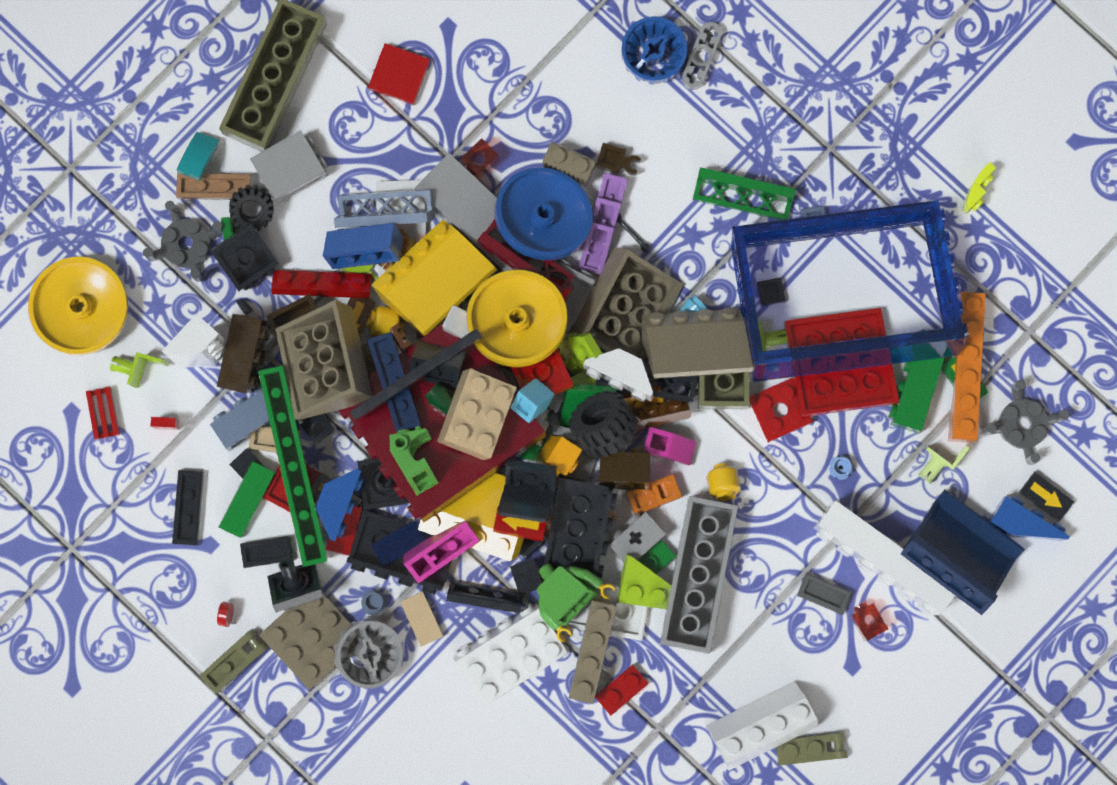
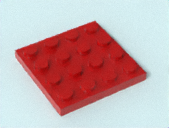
[783,308,899,417]

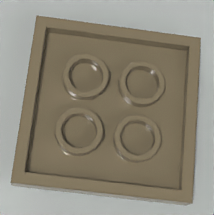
[259,594,358,690]

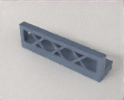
[334,189,435,228]

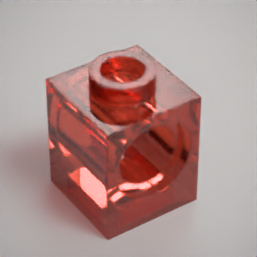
[461,138,499,180]

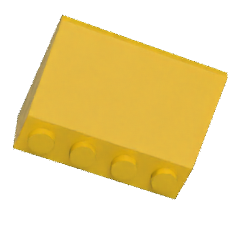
[371,220,497,336]
[418,472,524,561]

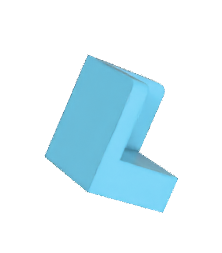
[510,379,554,423]

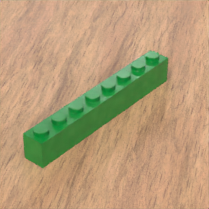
[258,366,327,567]

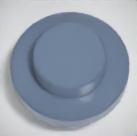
[361,590,386,615]

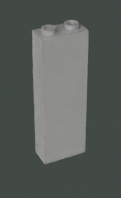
[415,153,551,273]

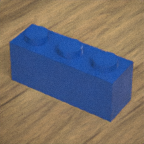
[322,223,403,269]

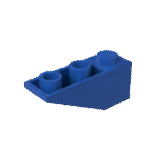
[988,495,1070,541]

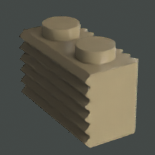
[543,141,596,187]

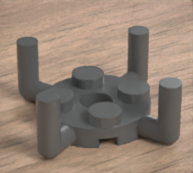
[143,201,223,282]
[982,380,1069,465]

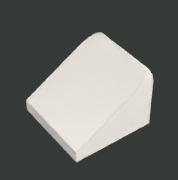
[442,305,469,338]

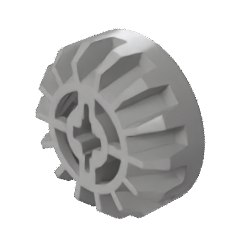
[333,618,403,688]

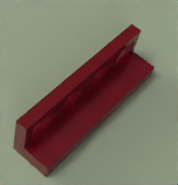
[477,219,575,295]

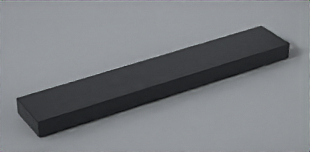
[350,329,485,420]

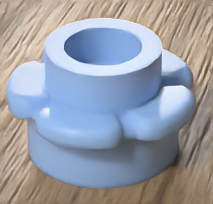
[829,455,853,480]

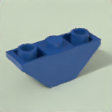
[315,469,364,541]

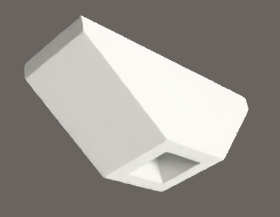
[583,349,653,402]

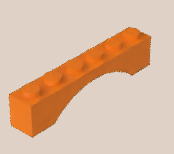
[948,292,986,443]

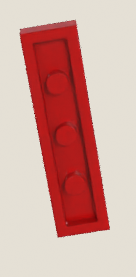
[271,270,372,298]

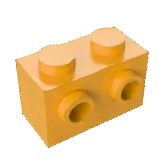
[534,436,582,476]

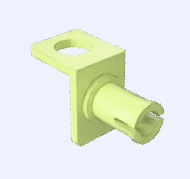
[918,444,970,484]

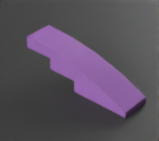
[578,172,628,275]

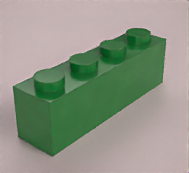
[888,329,950,434]

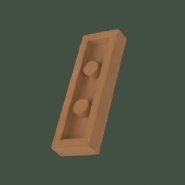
[176,173,251,200]

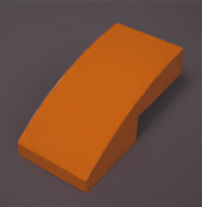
[626,474,682,515]

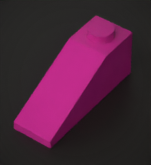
[404,520,480,583]

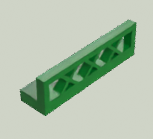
[692,167,796,222]

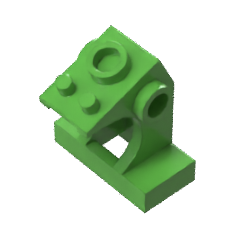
[390,426,438,496]

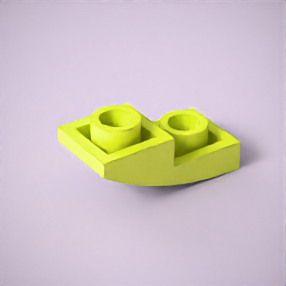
[962,161,996,214]

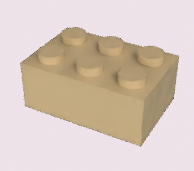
[437,369,516,460]

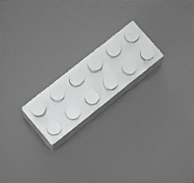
[814,501,955,616]

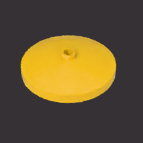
[28,257,128,355]
[467,270,567,367]

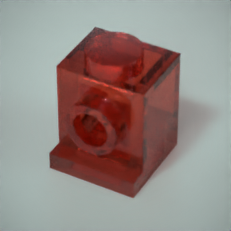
[849,601,889,642]

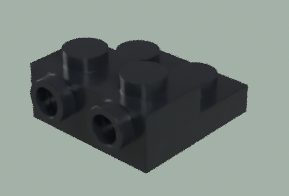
[210,222,279,291]

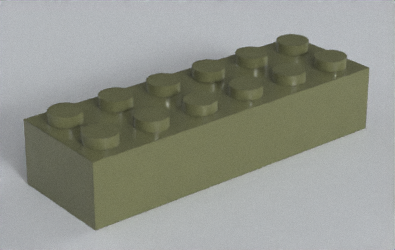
[219,0,327,152]

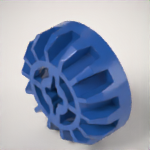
[621,16,687,85]

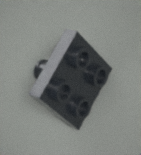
[357,458,410,511]
[267,558,323,613]

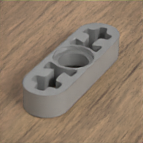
[682,22,722,90]

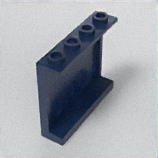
[900,489,1025,615]

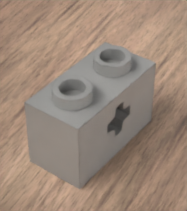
[608,512,666,564]

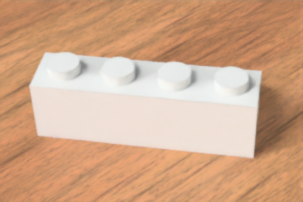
[162,314,226,368]
[706,682,818,771]

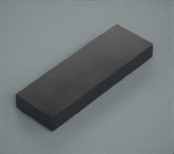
[172,470,204,546]
[446,581,524,613]

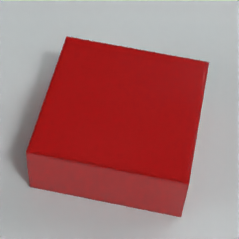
[150,417,179,430]

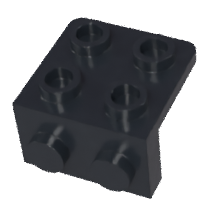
[498,459,557,522]

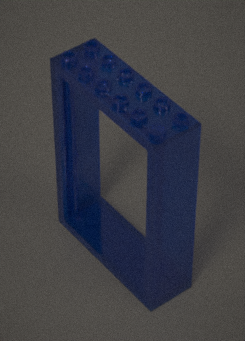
[730,200,968,382]

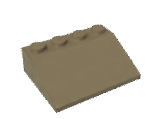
[570,247,684,362]
[275,300,373,420]
[642,308,753,378]

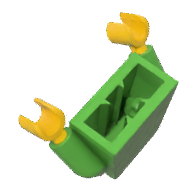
[537,564,616,642]

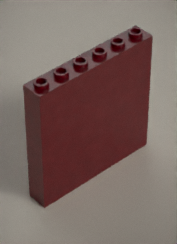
[338,323,546,523]

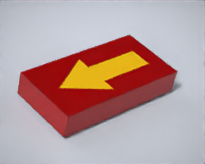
[493,507,546,542]

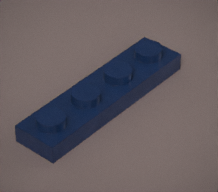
[367,332,422,433]

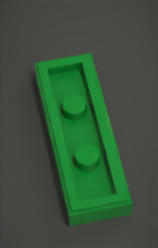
[218,460,275,538]

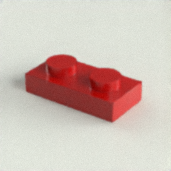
[595,664,649,716]

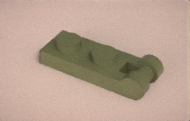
[199,629,269,694]
[776,733,848,766]

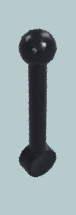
[616,213,650,252]

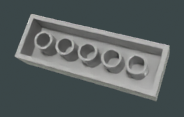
[659,496,738,654]

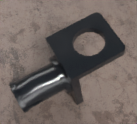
[300,414,335,445]

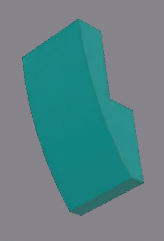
[176,132,220,181]

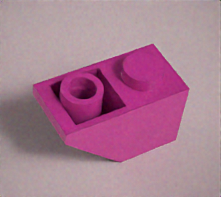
[644,427,696,466]

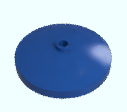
[494,168,593,260]

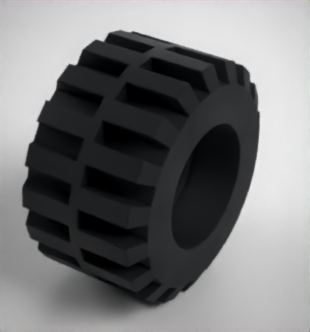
[569,391,638,458]

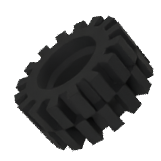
[229,184,274,232]

